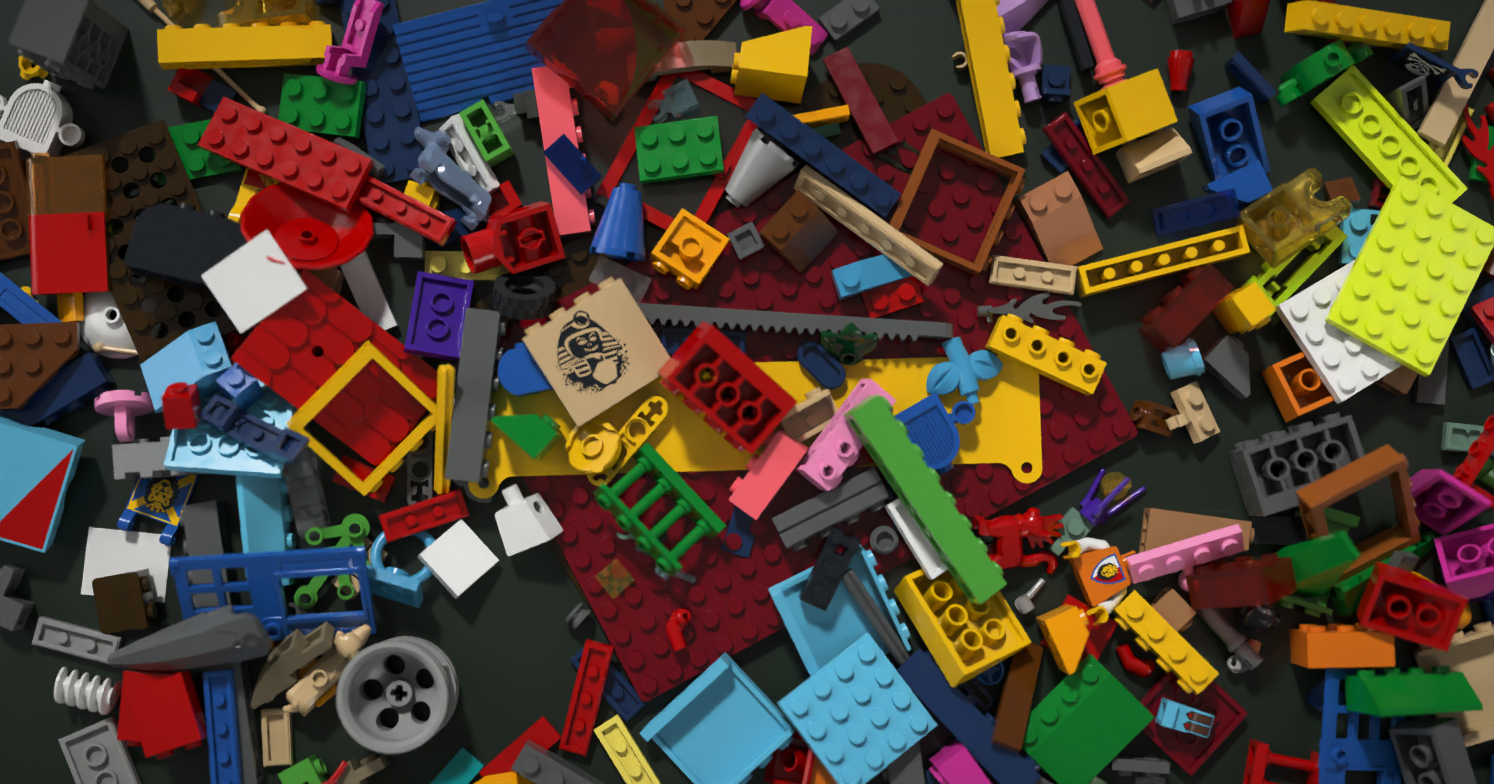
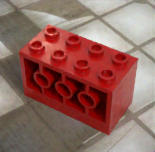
[657,321,798,454]

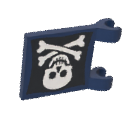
[1387,42,1479,91]

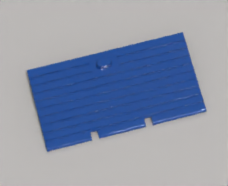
[392,0,604,123]

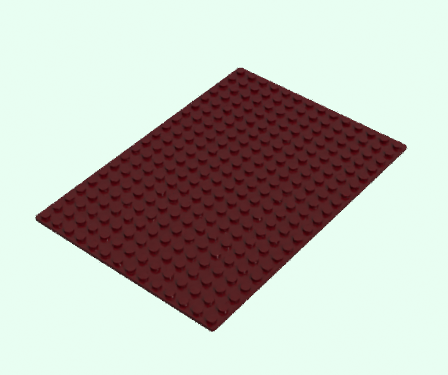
[500,93,1138,702]

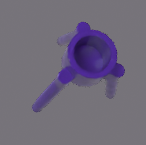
[1079,468,1146,527]

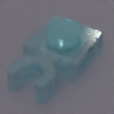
[647,79,700,123]

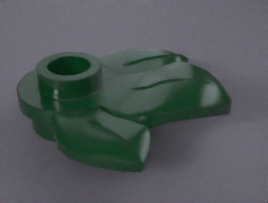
[820,323,877,365]

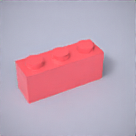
[729,428,808,520]

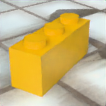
[1210,282,1276,334]

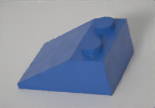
[1187,87,1271,181]

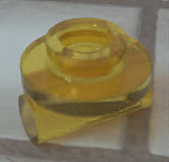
[1100,472,1132,500]

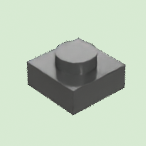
[727,222,765,260]

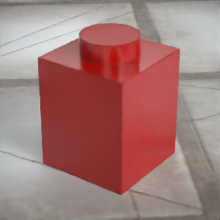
[161,382,202,429]

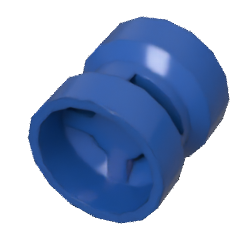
[976,662,1004,685]

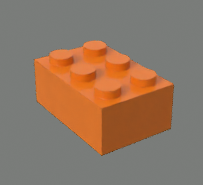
[1290,623,1395,668]

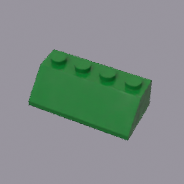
[1345,665,1483,716]

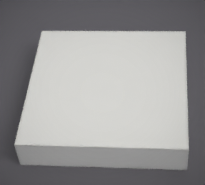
[418,519,499,599]

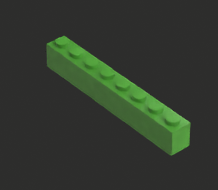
[843,394,1007,605]

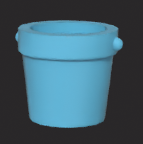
[1161,338,1205,380]

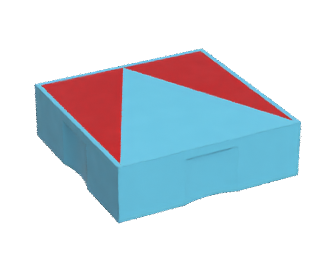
[0,414,85,553]

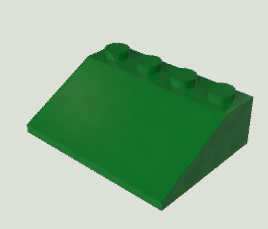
[1022,654,1155,784]

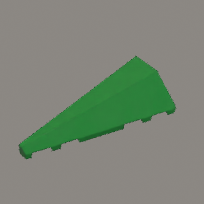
[1329,529,1453,617]

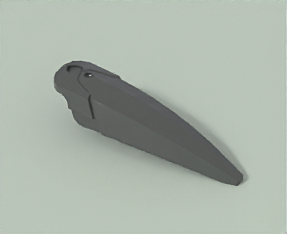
[107,605,272,670]

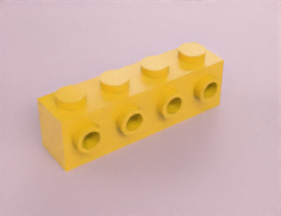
[985,314,1107,396]
[1113,590,1219,695]

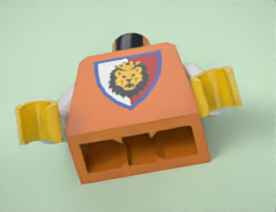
[1060,537,1137,626]

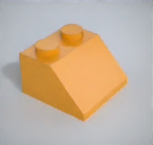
[1036,604,1089,675]

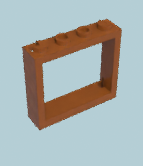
[889,129,1026,276]
[1295,444,1421,587]

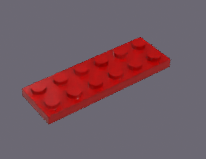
[198,96,374,212]

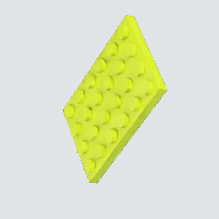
[1324,175,1494,377]

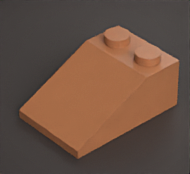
[1014,171,1103,266]

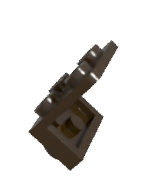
[92,568,159,634]

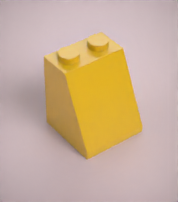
[730,26,812,104]
[1073,68,1178,155]

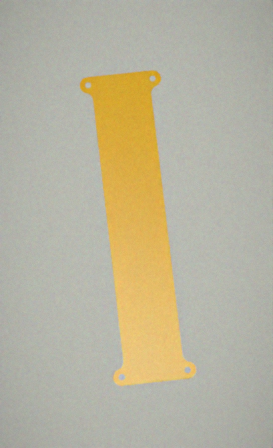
[468,355,1042,499]

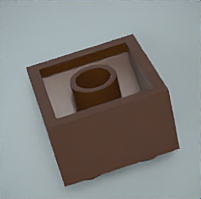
[759,190,839,274]

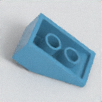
[140,321,233,413]

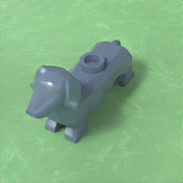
[410,126,492,231]

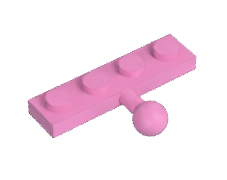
[1127,524,1244,592]

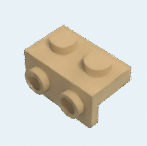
[780,387,838,442]

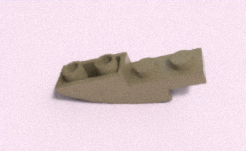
[250,622,335,709]

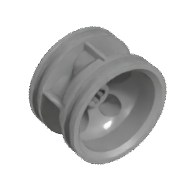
[336,636,459,754]

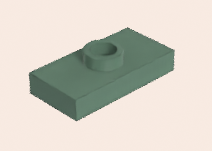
[1441,422,1494,456]

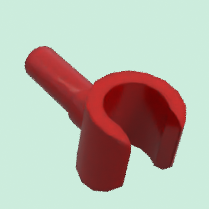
[320,760,349,784]

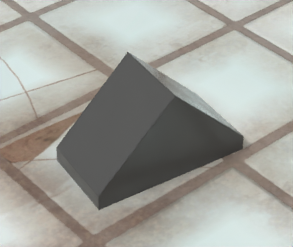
[1384,75,1429,130]

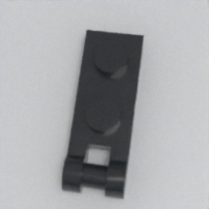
[799,528,861,611]

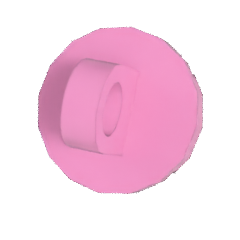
[95,390,154,442]

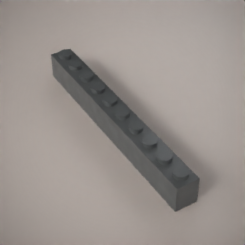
[179,500,265,784]

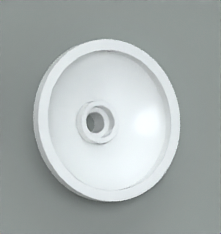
[78,277,162,359]

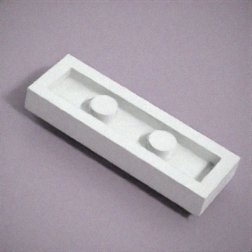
[439,114,500,195]

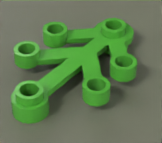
[294,513,371,609]

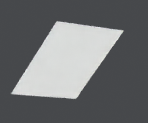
[201,230,307,334]
[81,527,171,603]

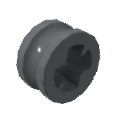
[564,602,591,630]

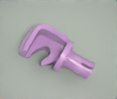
[1002,31,1043,104]

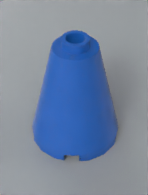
[589,183,646,262]

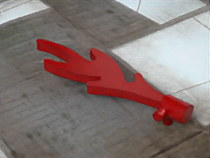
[1461,103,1494,202]

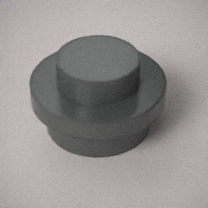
[870,526,898,554]

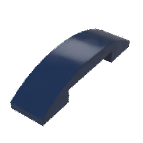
[198,394,310,464]

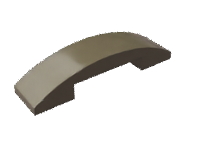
[626,40,737,84]

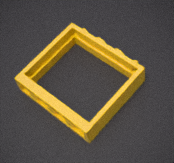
[287,340,437,496]

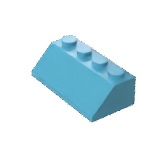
[236,472,296,586]

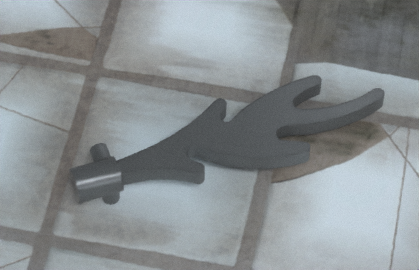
[977,293,1081,324]

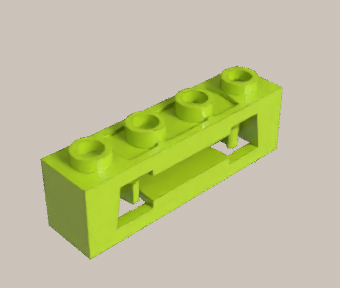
[1242,213,1348,317]

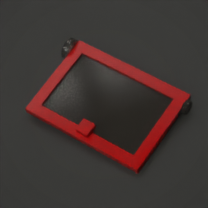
[592,70,757,231]

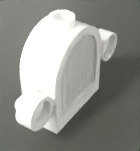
[0,80,85,162]

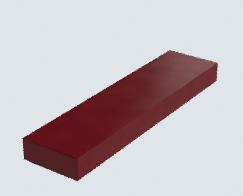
[823,47,898,157]
[1041,112,1131,219]

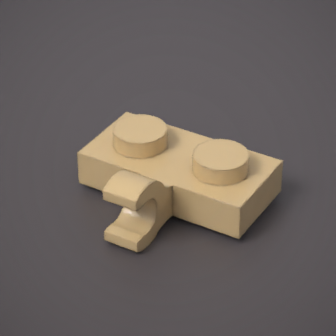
[1165,381,1220,444]

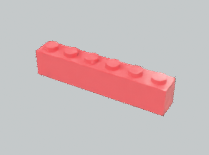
[532,64,596,238]

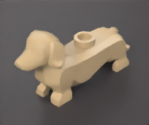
[283,624,372,717]

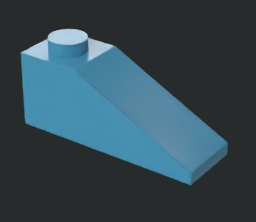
[831,254,913,301]

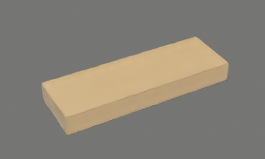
[988,255,1077,295]

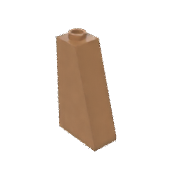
[1138,508,1254,554]

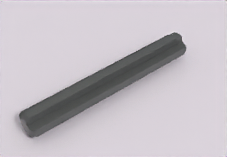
[842,568,911,665]

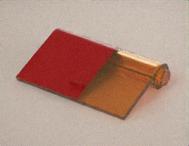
[25,153,110,295]

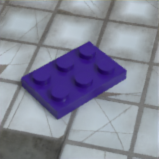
[404,271,474,362]

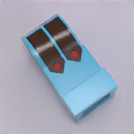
[1155,697,1215,738]

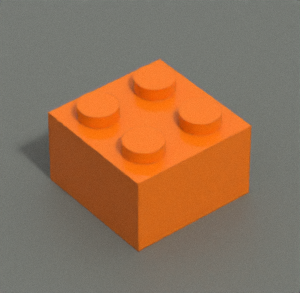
[1261,352,1335,423]

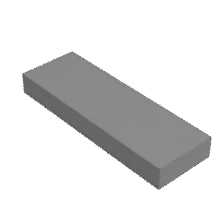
[32,616,124,664]

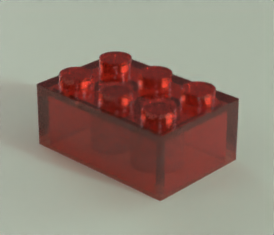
[1138,264,1235,353]
[1185,553,1298,610]

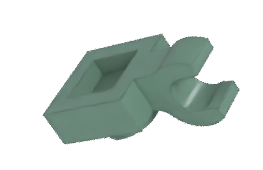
[1046,507,1094,556]

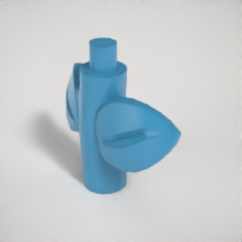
[926,337,1003,405]

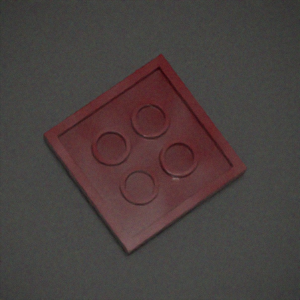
[1139,671,1248,776]

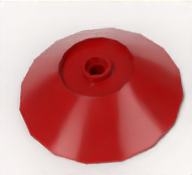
[241,183,374,270]

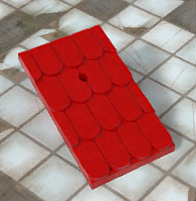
[231,269,438,467]

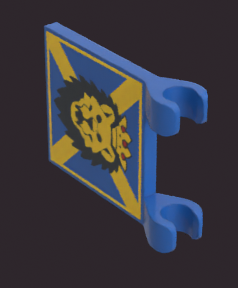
[117,474,200,546]

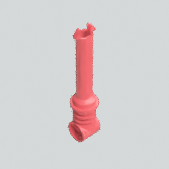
[1074,0,1127,90]

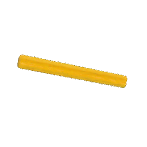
[434,364,455,495]

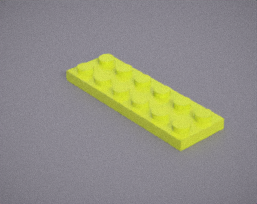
[1310,66,1468,203]

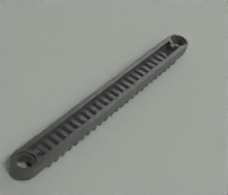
[637,303,954,343]

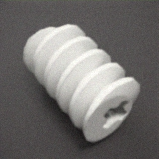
[54,667,121,715]

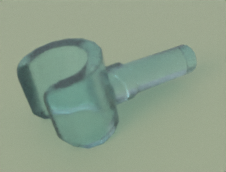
[655,567,696,583]

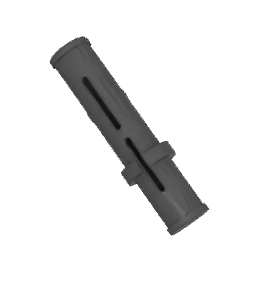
[1190,595,1264,671]

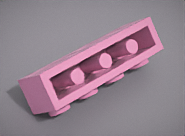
[794,379,896,491]

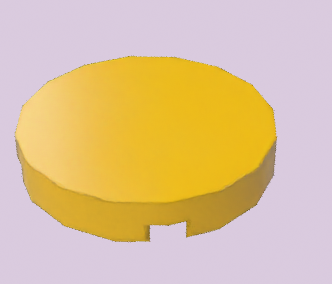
[565,418,622,476]

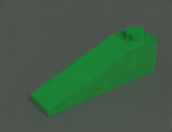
[1256,531,1361,598]

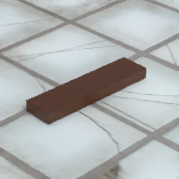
[990,643,1044,753]

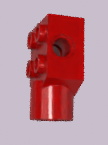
[461,201,566,274]

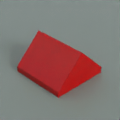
[764,729,816,784]

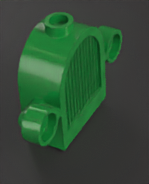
[1275,39,1374,107]

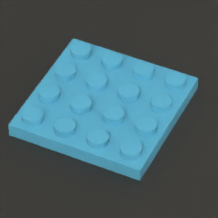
[164,379,296,478]
[777,633,937,784]

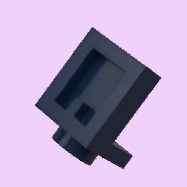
[1039,64,1071,105]

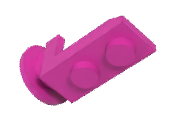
[316,0,384,85]
[740,0,829,56]

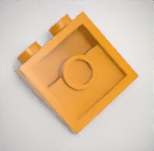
[650,208,730,290]

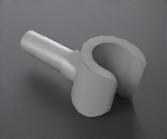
[1015,578,1046,614]

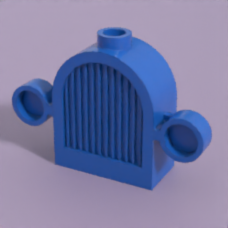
[894,392,975,476]

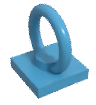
[367,530,435,608]

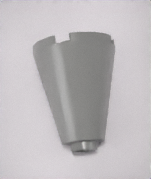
[725,127,800,208]

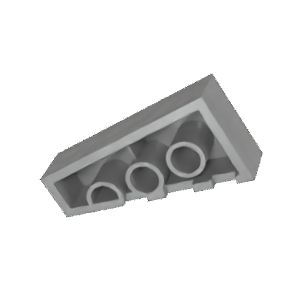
[112,436,211,480]

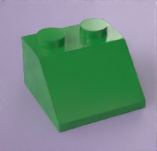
[491,414,563,461]

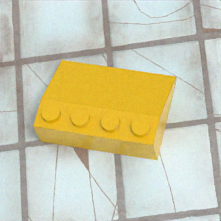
[893,569,1032,688]

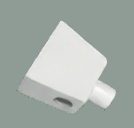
[495,484,563,557]

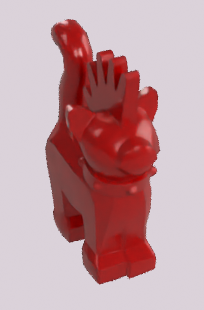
[973,507,1064,574]

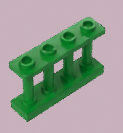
[594,442,726,577]

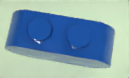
[498,342,554,397]

